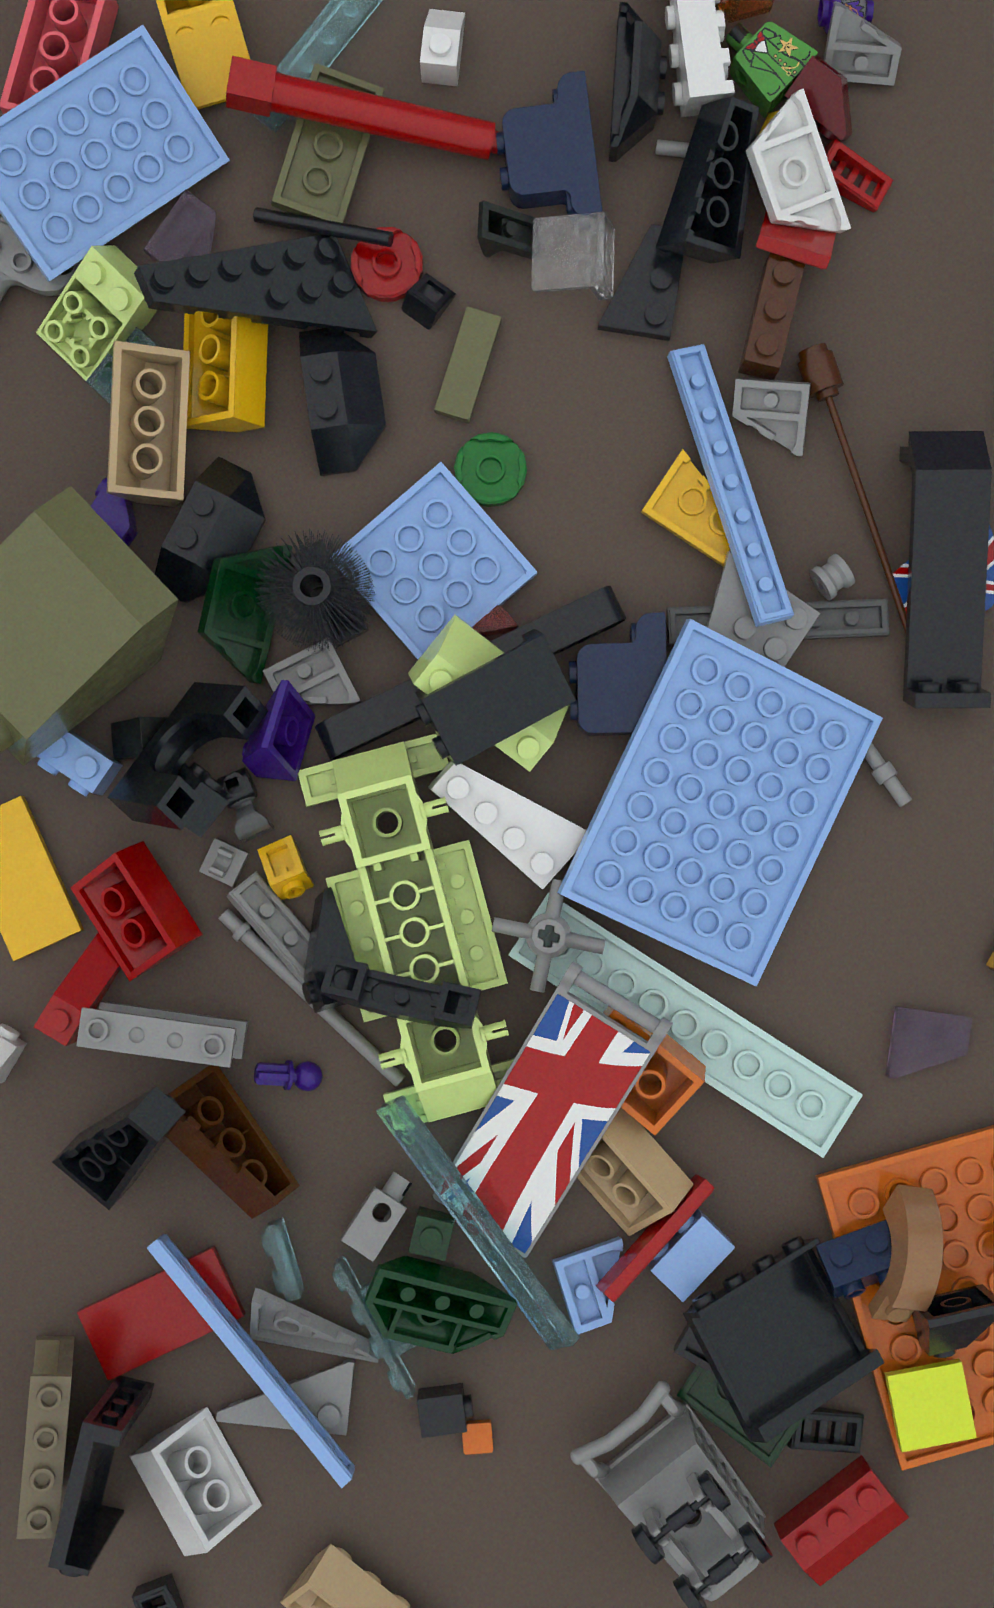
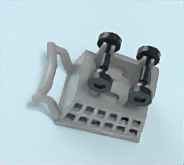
[570,1381,773,1608]

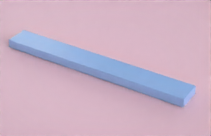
[667,344,794,627]
[147,1234,355,1488]

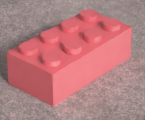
[0,0,119,114]

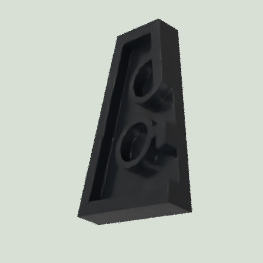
[597,224,683,341]

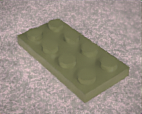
[271,63,385,223]

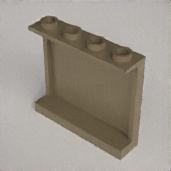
[16,1336,75,1539]

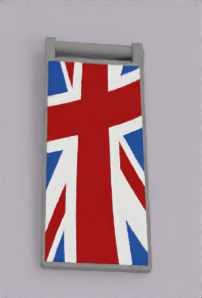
[433,961,673,1258]

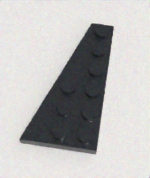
[134,235,377,338]

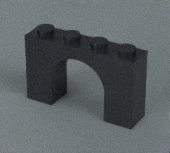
[107,682,268,830]

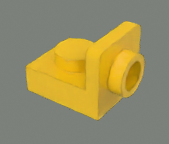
[257,835,314,900]

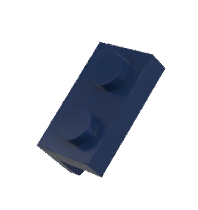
[816,1220,892,1299]

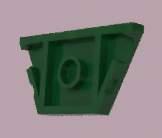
[197,545,293,684]

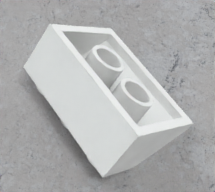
[129,1407,262,1556]

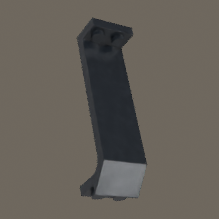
[899,431,992,708]

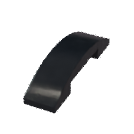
[320,956,481,1029]

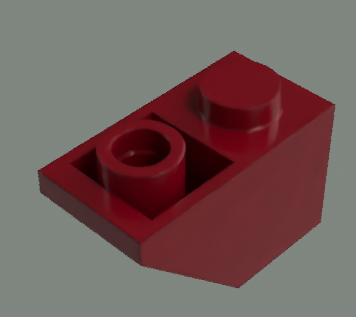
[784,56,852,141]

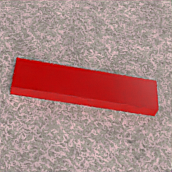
[596,1174,714,1302]

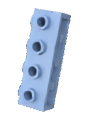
[37,730,123,797]

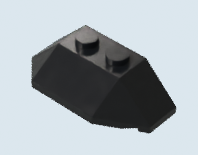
[609,2,667,162]
[299,328,386,476]
[155,456,266,603]

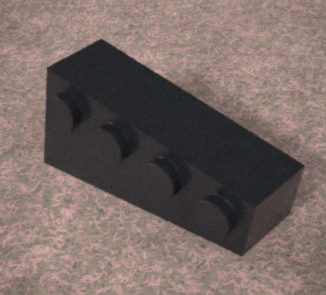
[656,97,759,264]
[52,1087,186,1210]

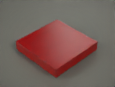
[756,211,836,270]

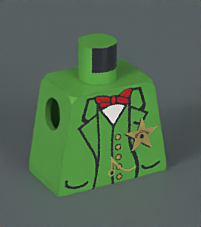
[725,21,818,118]

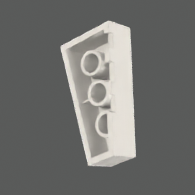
[665,0,735,117]
[428,761,586,889]

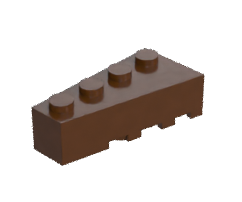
[167,1065,300,1219]

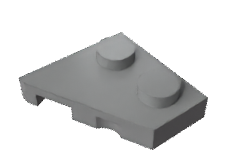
[823,1,902,86]
[732,377,811,456]
[263,638,362,705]

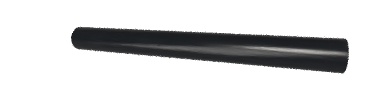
[253,207,394,247]

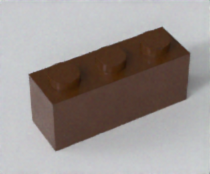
[738,253,805,380]

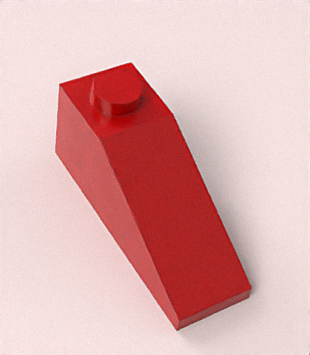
[34,933,121,1046]

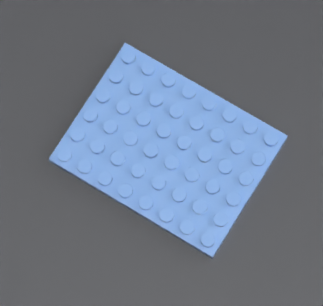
[557,619,883,987]

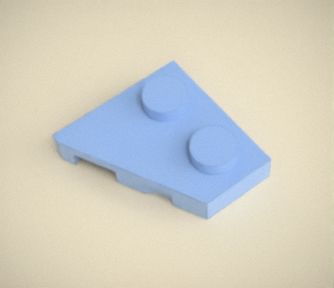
[552,1236,623,1335]

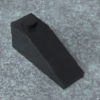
[302,887,355,1013]

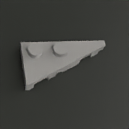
[250,1288,381,1363]
[216,1358,355,1435]

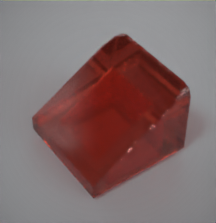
[472,605,518,637]

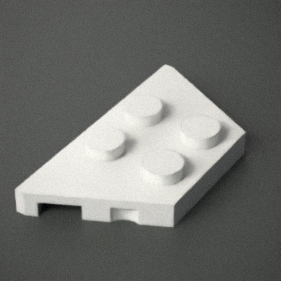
[746,88,851,233]

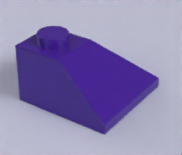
[242,680,316,781]

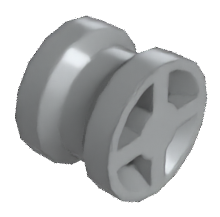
[809,554,855,601]

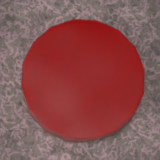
[351,227,423,302]

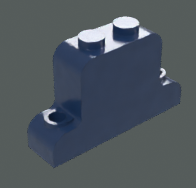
[496,71,603,230]
[569,612,667,736]

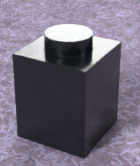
[417,1383,474,1438]

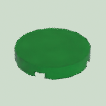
[454,432,527,507]

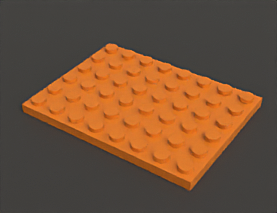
[815,1125,994,1471]

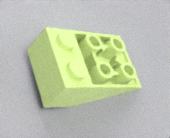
[36,245,157,383]

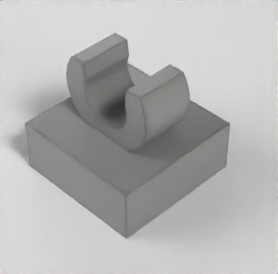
[199,838,250,887]

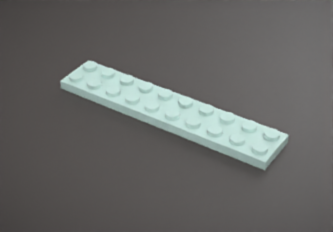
[508,893,863,1158]

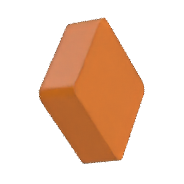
[462,1419,493,1455]

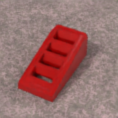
[824,139,893,213]

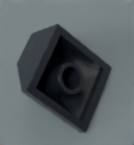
[912,1284,994,1358]

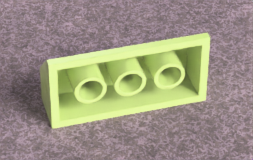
[408,614,570,772]

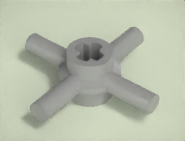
[492,879,605,993]

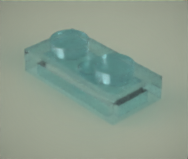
[261,1218,305,1302]

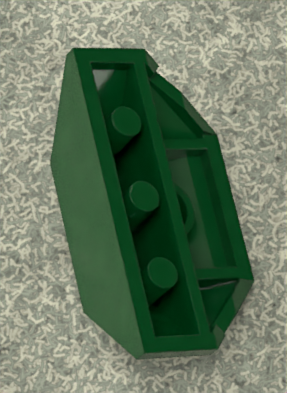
[364,1256,518,1354]

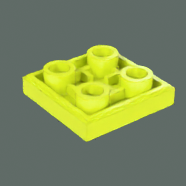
[884,1358,977,1452]

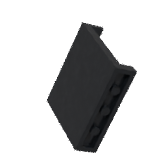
[683,1236,884,1443]
[48,1375,154,1577]

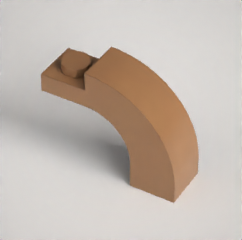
[868,1184,943,1322]

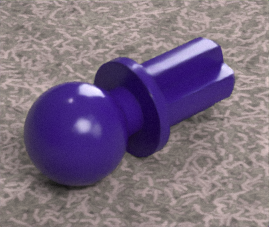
[254,1060,323,1091]

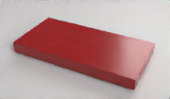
[77,1245,246,1381]

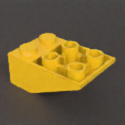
[156,0,251,110]

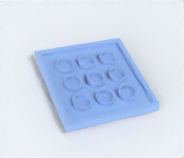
[330,462,538,660]

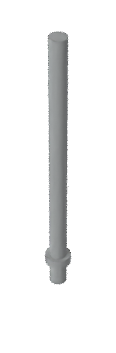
[218,908,406,1087]

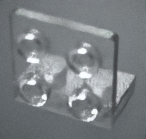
[531,212,615,301]

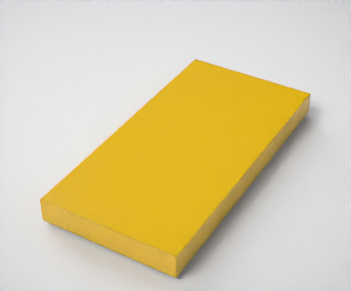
[0,796,84,961]

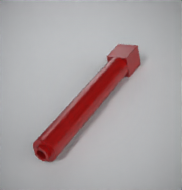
[226,56,500,160]

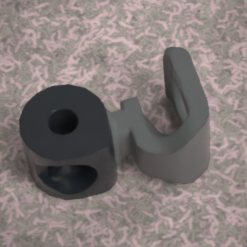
[217,767,275,842]

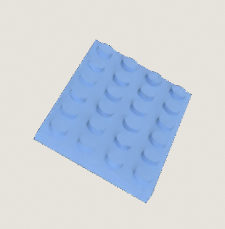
[0,25,230,282]

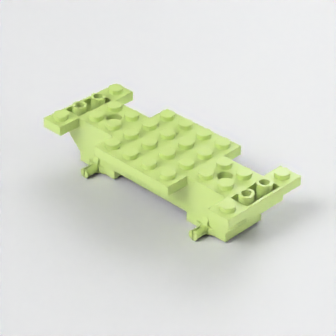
[298,733,515,1131]

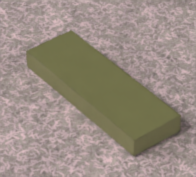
[434,306,502,423]

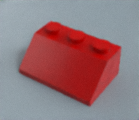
[70,841,203,981]
[773,1455,909,1587]

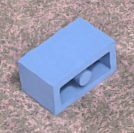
[648,1209,735,1302]

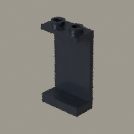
[415,628,576,766]

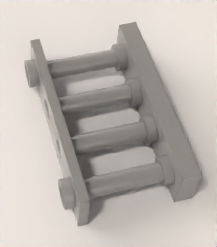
[76,1001,249,1068]

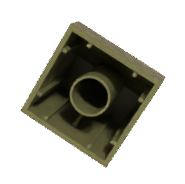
[0,486,178,767]

